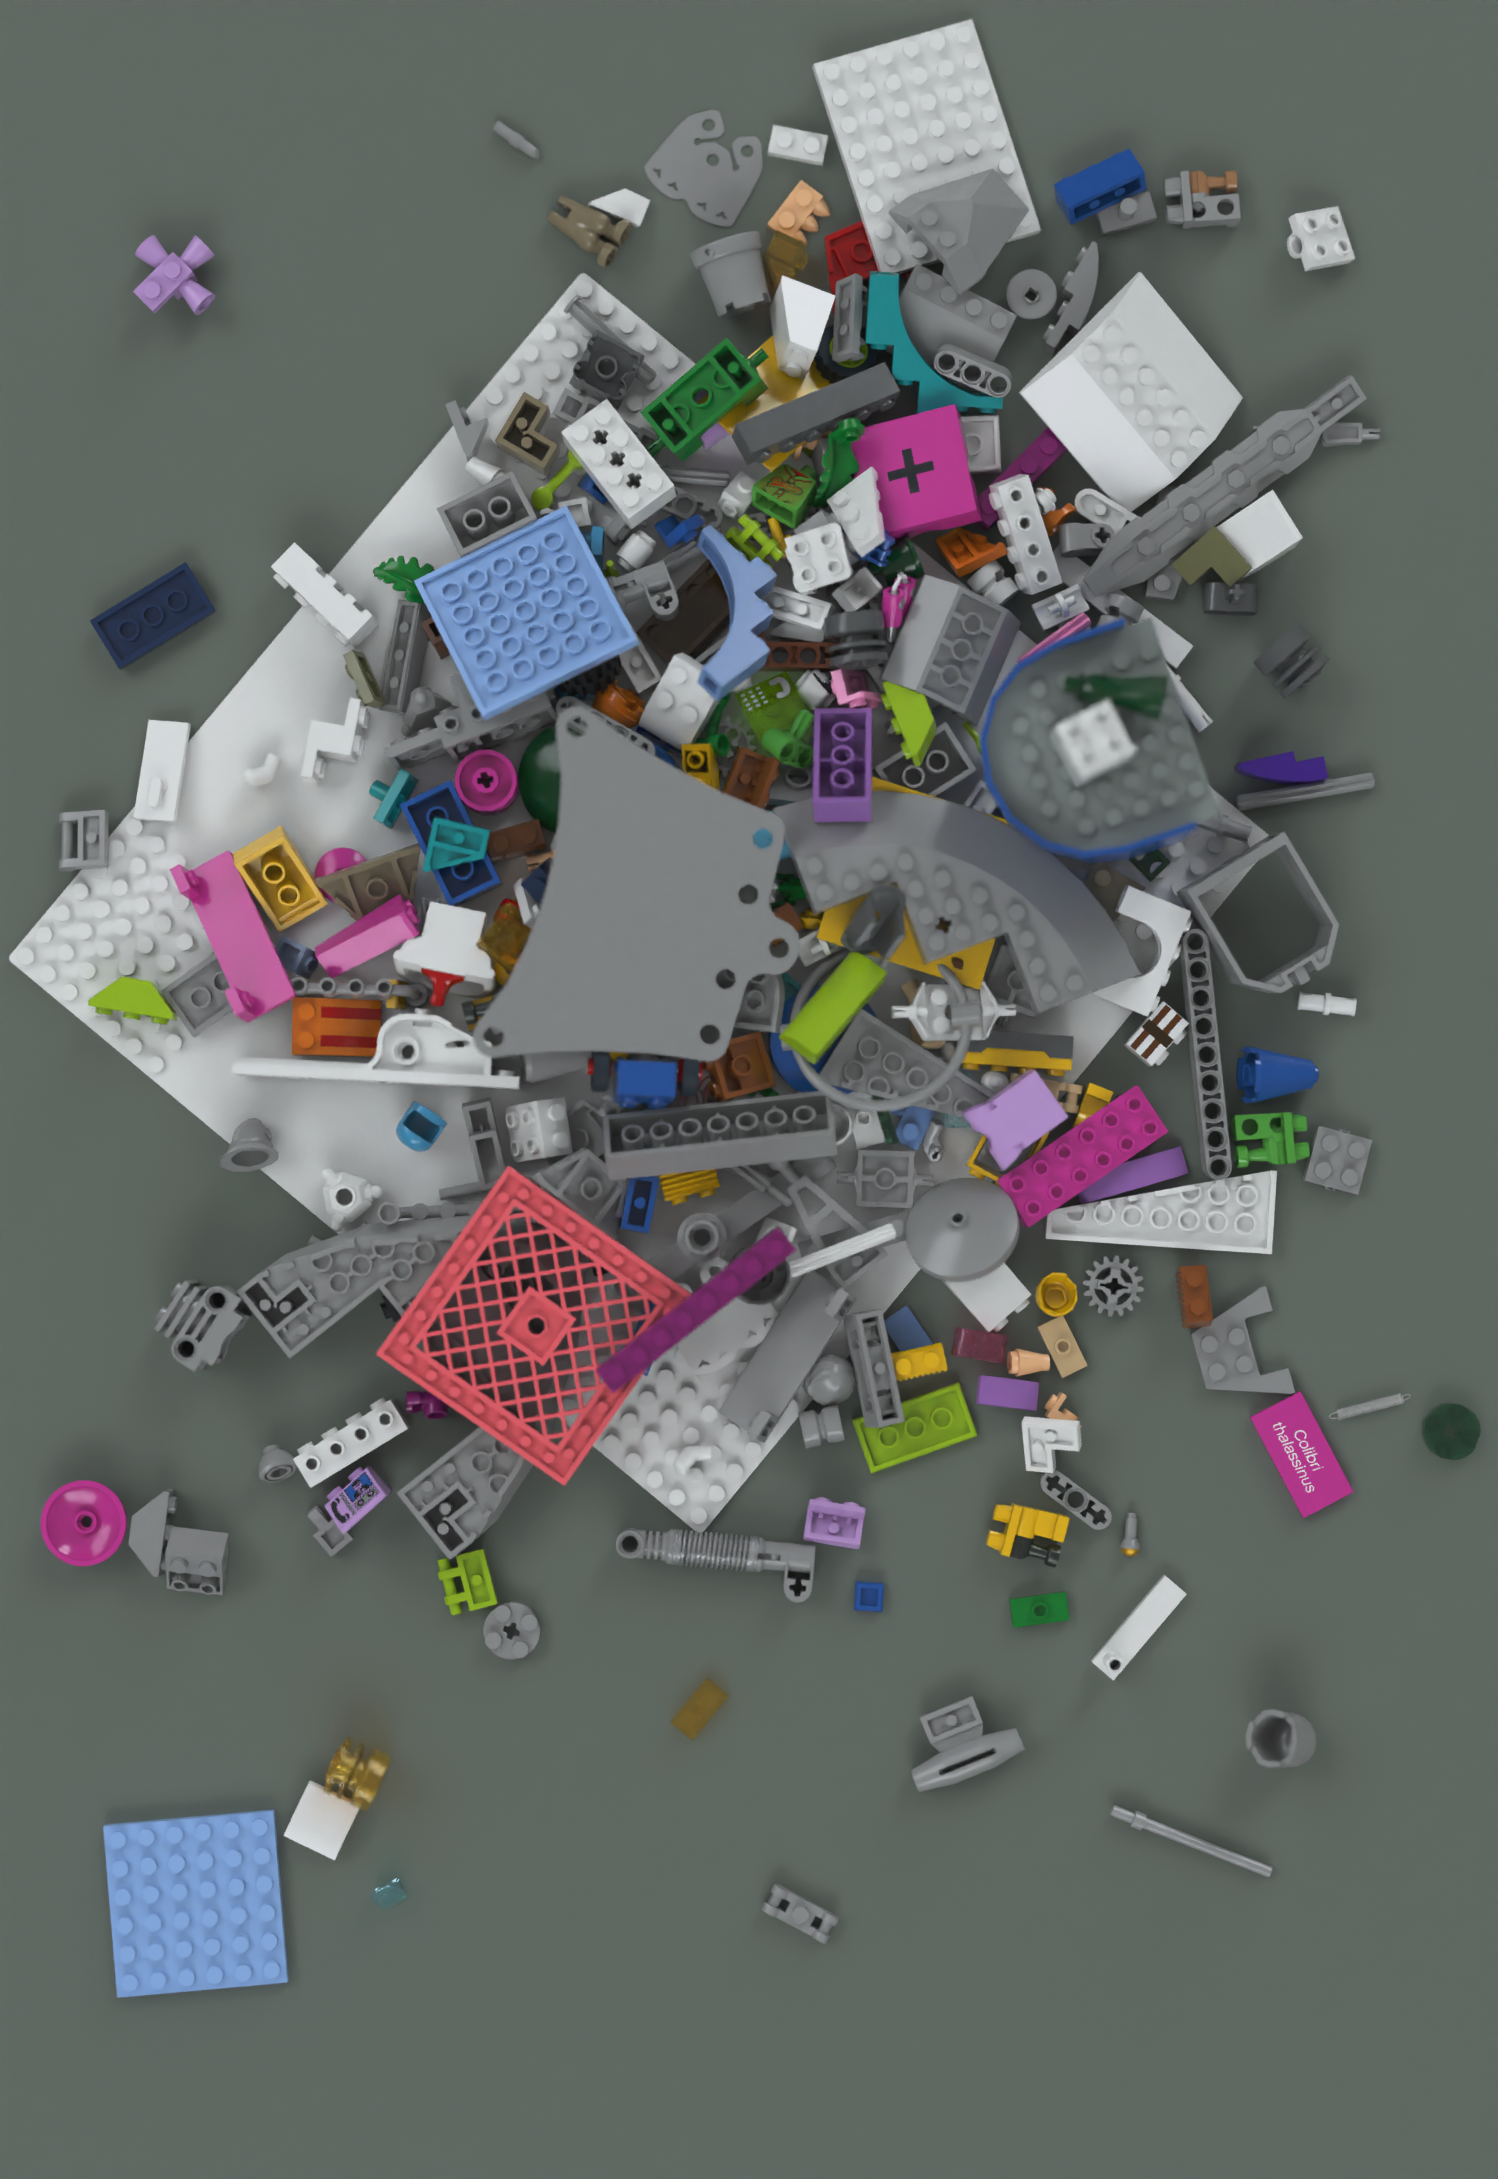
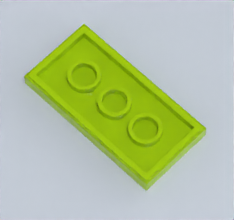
[852,1382,978,1474]

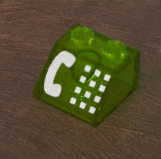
[735,671,806,746]

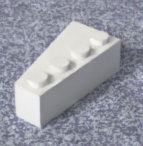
[271,542,378,649]

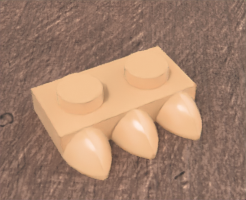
[767,180,831,247]

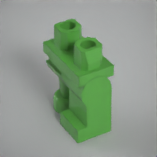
[1230,1112,1310,1168]

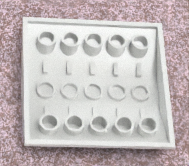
[1019,272,1243,512]

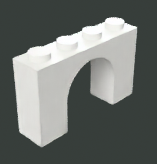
[1091,885,1193,1017]

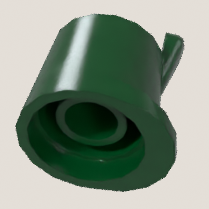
[866,535,925,587]

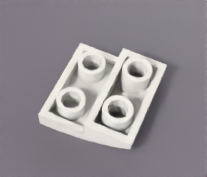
[283,1780,361,1860]

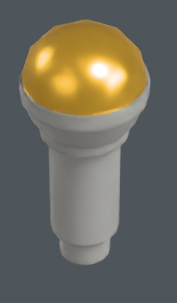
[1120,1513,1140,1557]

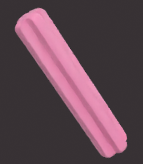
[1017,612,1091,663]

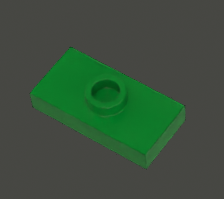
[1009,1591,1070,1628]

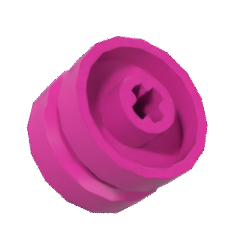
[455,750,519,816]

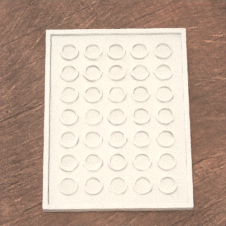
[812,19,1041,274]

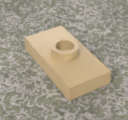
[1037,1316,1088,1378]

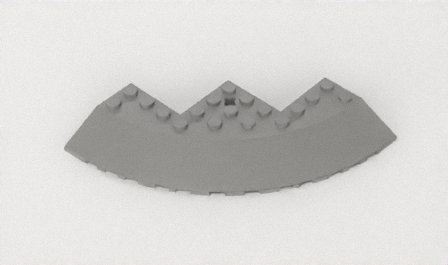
[773,791,1140,1015]

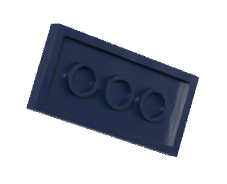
[90,562,217,670]

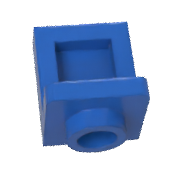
[654,514,705,549]

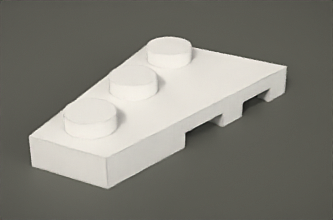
[826,466,885,557]

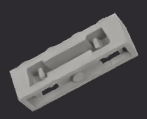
[844,1309,905,1428]

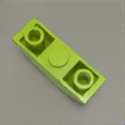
[881,681,937,767]
[88,977,178,1025]

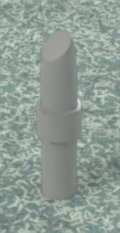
[493,121,540,159]

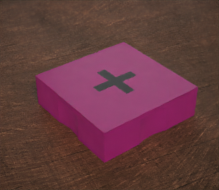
[851,404,982,543]

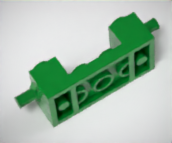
[640,338,769,463]

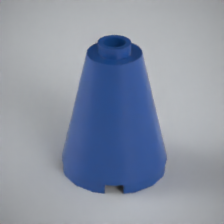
[1236,1047,1319,1103]

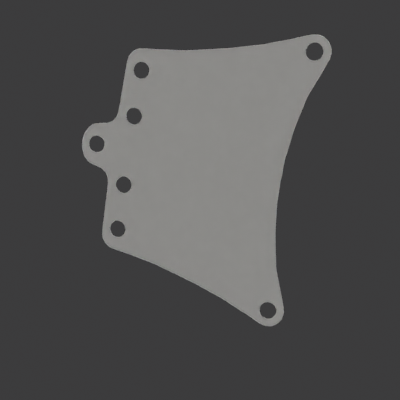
[473,706,800,1062]

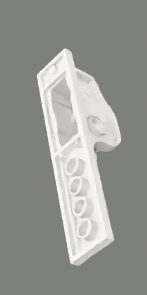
[232,1009,523,1090]

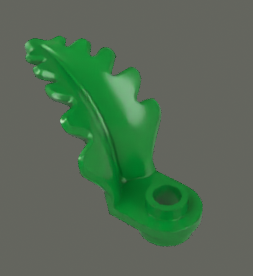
[812,418,865,508]
[373,556,435,605]

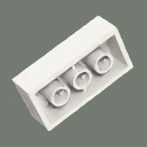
[561,399,676,529]

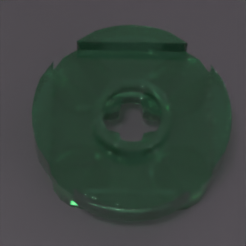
[1422,1403,1481,1460]

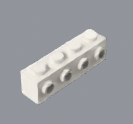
[989,474,1063,595]
[293,1397,410,1488]

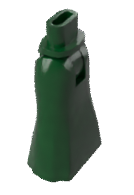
[1063,674,1168,721]

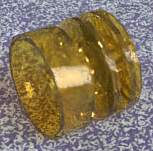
[323,1737,392,1812]

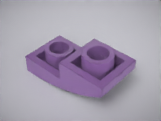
[976,1375,1039,1411]

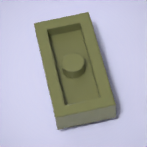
[343,650,386,709]

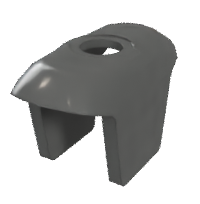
[841,885,906,961]

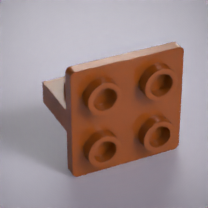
[722,747,780,809]

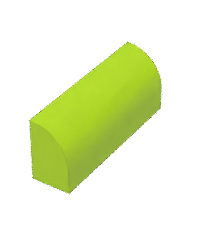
[778,952,887,1065]

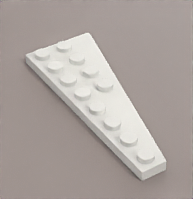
[1045,1170,1277,1254]

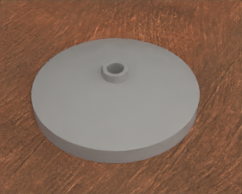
[905,1177,1020,1282]

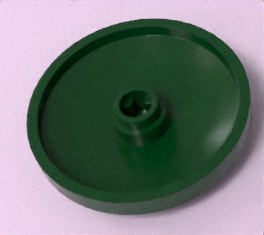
[518,723,587,833]

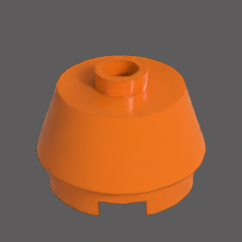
[591,680,645,734]

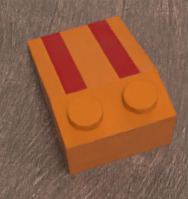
[292,998,382,1057]

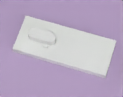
[133,720,191,823]

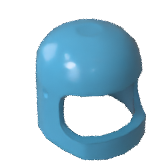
[396,1101,447,1152]

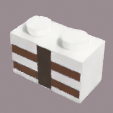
[1124,1001,1189,1067]

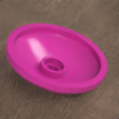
[41,1480,127,1566]

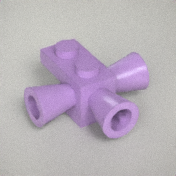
[133,235,215,315]

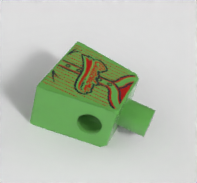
[752,464,817,530]

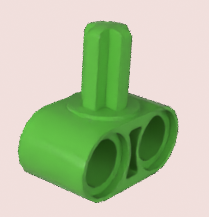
[761,709,814,769]

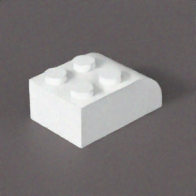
[639,652,720,752]

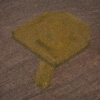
[475,902,532,972]

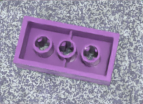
[813,708,873,822]

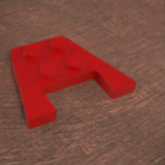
[824,221,912,320]

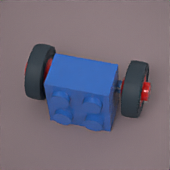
[587,1051,703,1109]

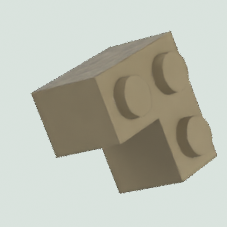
[495,392,560,476]

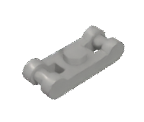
[761,1883,840,1944]

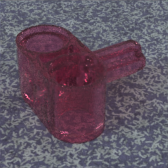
[951,1327,1008,1364]

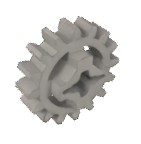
[1082,1255,1144,1317]

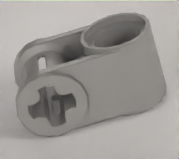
[1058,523,1114,558]

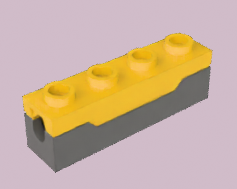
[957,1031,1074,1076]

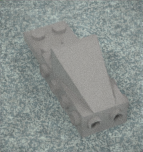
[384,674,558,771]

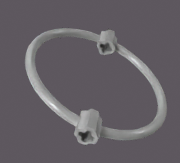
[780,948,982,1112]

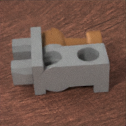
[1163,170,1241,229]

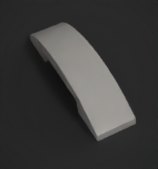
[553,388,661,461]

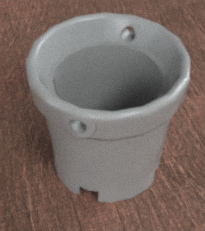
[690,231,771,318]

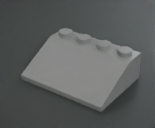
[882,264,1017,392]

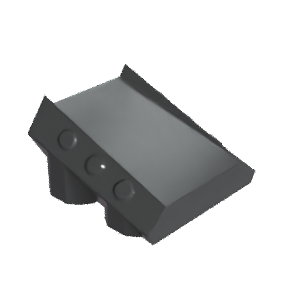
[569,330,645,410]

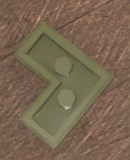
[1172,526,1253,587]

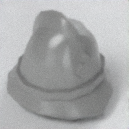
[220,1118,279,1172]

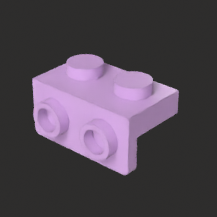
[803,1497,866,1549]

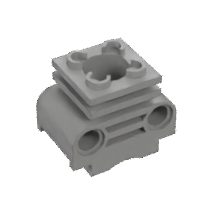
[154,1279,251,1372]

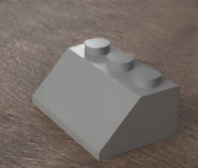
[437,471,538,557]

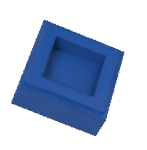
[854,1581,884,1612]

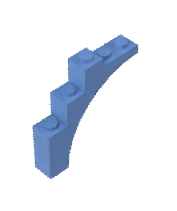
[697,525,777,702]

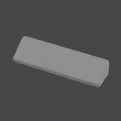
[379,599,431,715]

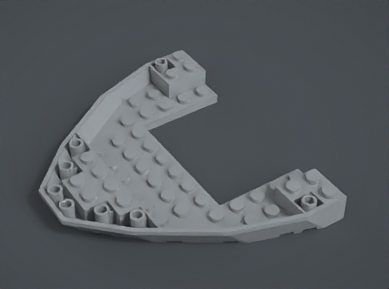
[236,1215,586,1560]

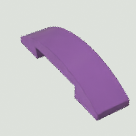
[1077,1146,1189,1204]

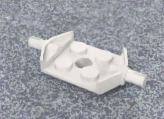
[891,981,1016,1041]

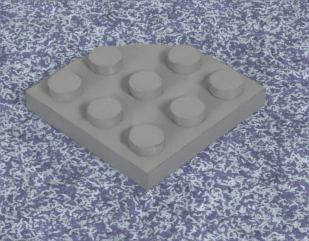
[708,969,785,1033]

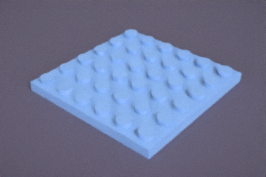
[414,505,639,721]
[103,1809,289,1998]

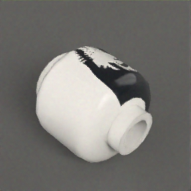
[795,669,837,711]

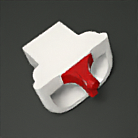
[393,901,496,1007]

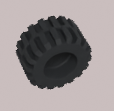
[556,655,621,697]

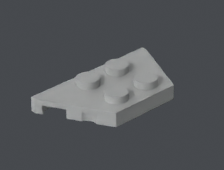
[531,1148,629,1241]

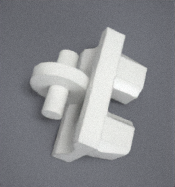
[1032,584,1090,632]
[799,927,844,967]

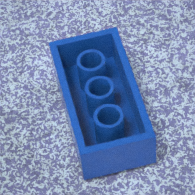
[399,779,503,907]

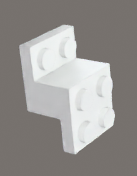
[301,698,370,785]

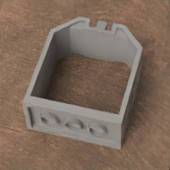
[1176,831,1339,994]

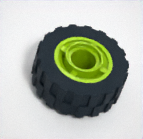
[814,324,879,384]

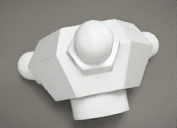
[322,1168,383,1231]

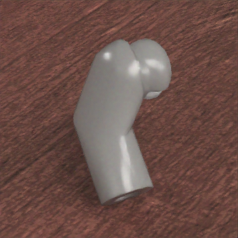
[922,1118,944,1162]

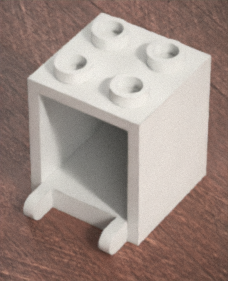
[1050,699,1139,787]

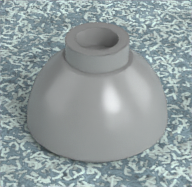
[258,1445,297,1483]

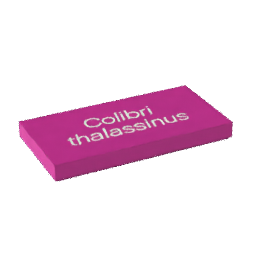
[1249,1391,1353,1518]

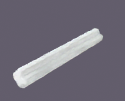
[788,1224,897,1277]

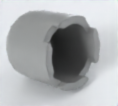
[1246,1709,1316,1768]

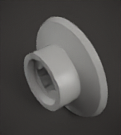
[1006,269,1057,319]

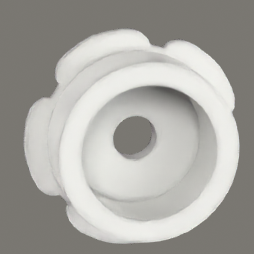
[1035,488,1057,515]

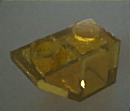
[764,230,809,293]

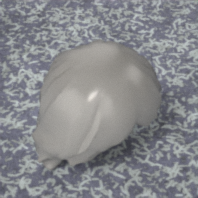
[803,1354,855,1406]

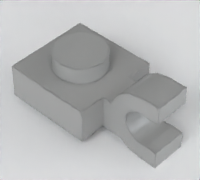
[307,1505,354,1557]

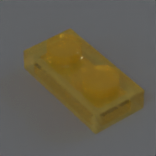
[670,1678,729,1740]

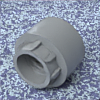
[677,1213,727,1262]

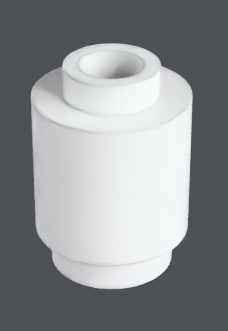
[615,530,656,573]

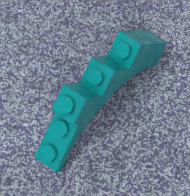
[865,271,1003,414]

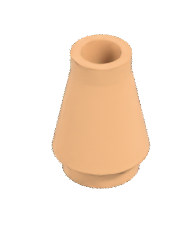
[1007,1348,1050,1377]

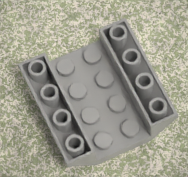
[879,574,1021,726]

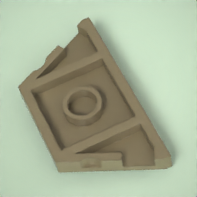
[315,843,421,921]

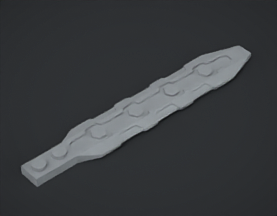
[1083,375,1367,597]

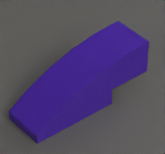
[1234,751,1328,785]

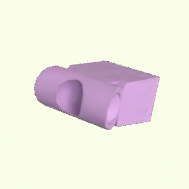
[961,1069,1068,1171]

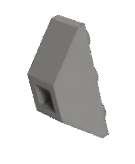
[128,1489,177,1577]

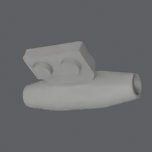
[911,1695,1025,1792]

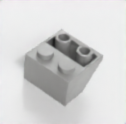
[165,1526,229,1595]

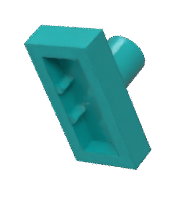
[369,769,419,830]

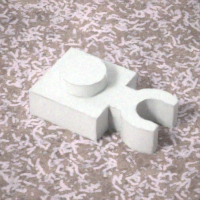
[540,497,592,529]

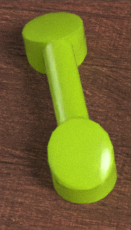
[531,450,584,512]

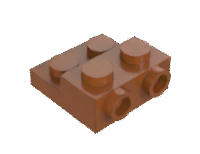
[700,1031,777,1102]

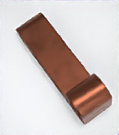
[757,630,841,672]

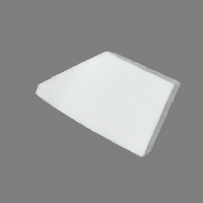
[588,188,650,228]
[771,621,825,642]

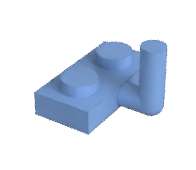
[888,1106,936,1151]

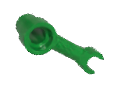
[695,692,730,757]

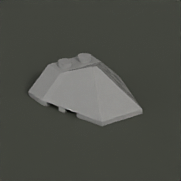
[888,168,1029,295]

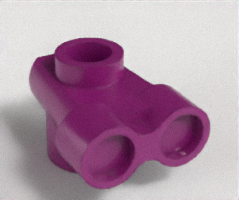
[405,1389,449,1419]

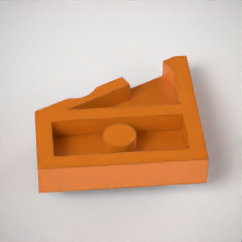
[935,527,1008,578]

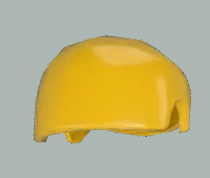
[1035,1272,1078,1317]

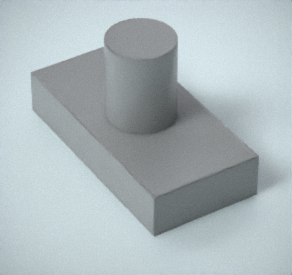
[1096,191,1157,237]

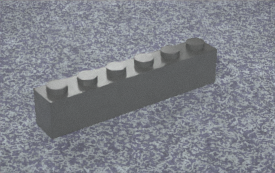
[732,362,900,465]

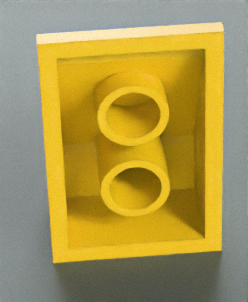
[233,825,328,933]

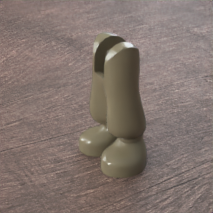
[546,195,632,269]

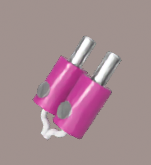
[882,572,916,642]

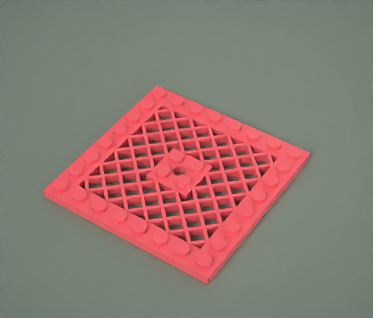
[376,1166,691,1486]

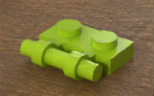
[724,513,785,568]
[437,1548,498,1616]

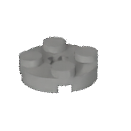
[483,1601,541,1660]

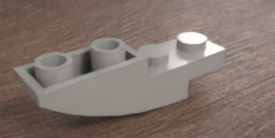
[1042,241,1099,355]

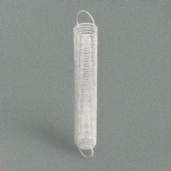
[1329,1393,1410,1420]

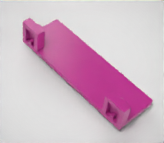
[170,851,296,1023]
[997,1086,1169,1227]

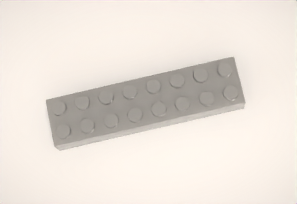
[603,1091,838,1181]

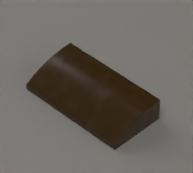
[636,559,730,666]

